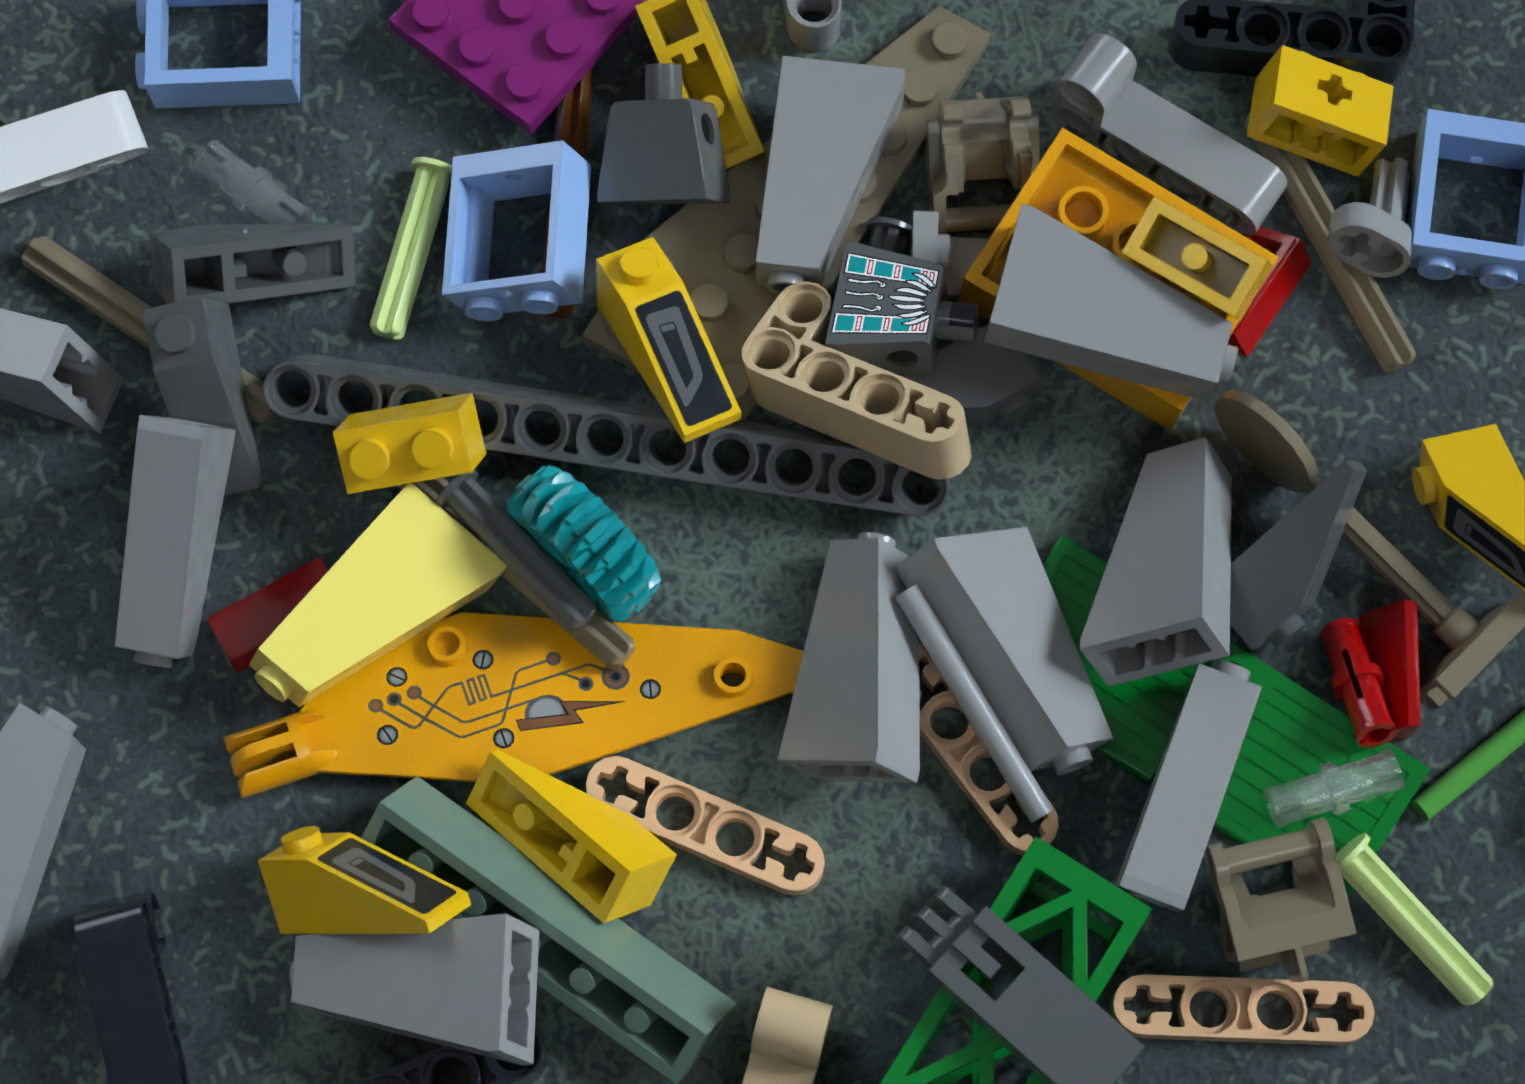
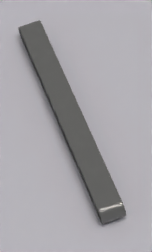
[263,353,951,516]

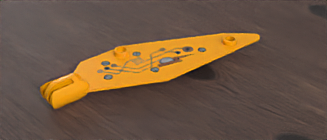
[223,612,804,799]

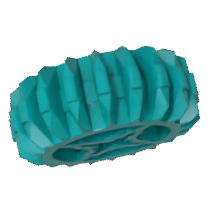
[506,465,661,622]

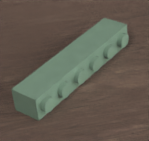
[361,776,737,1084]

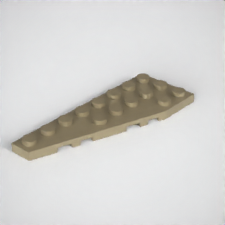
[582,6,991,421]

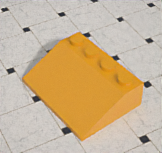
[958,127,1279,432]

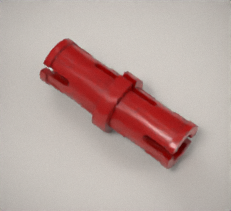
[1319,618,1397,748]

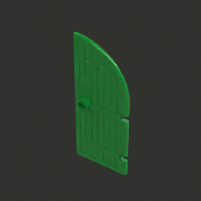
[1043,534,1431,897]

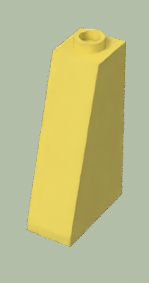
[249,483,507,707]

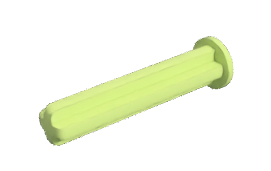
[370,157,452,340]
[1335,833,1493,1006]

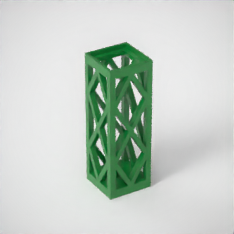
[880,836,1152,1084]

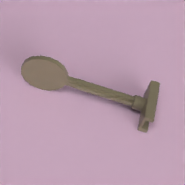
[1214,389,1525,708]

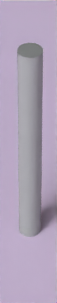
[895,584,1054,823]

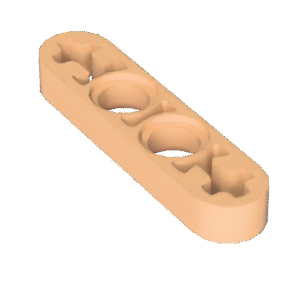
[919,642,1059,856]
[586,756,825,896]
[1111,974,1375,1046]

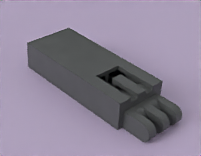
[897,885,1145,1084]

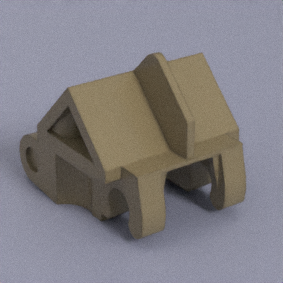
[923,92,1039,234]
[1205,818,1357,982]

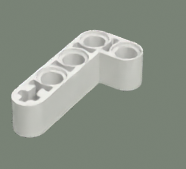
[0,90,149,204]

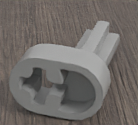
[1328,157,1413,278]

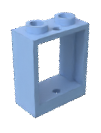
[135,0,301,109]
[1406,109,1525,289]
[442,140,591,321]

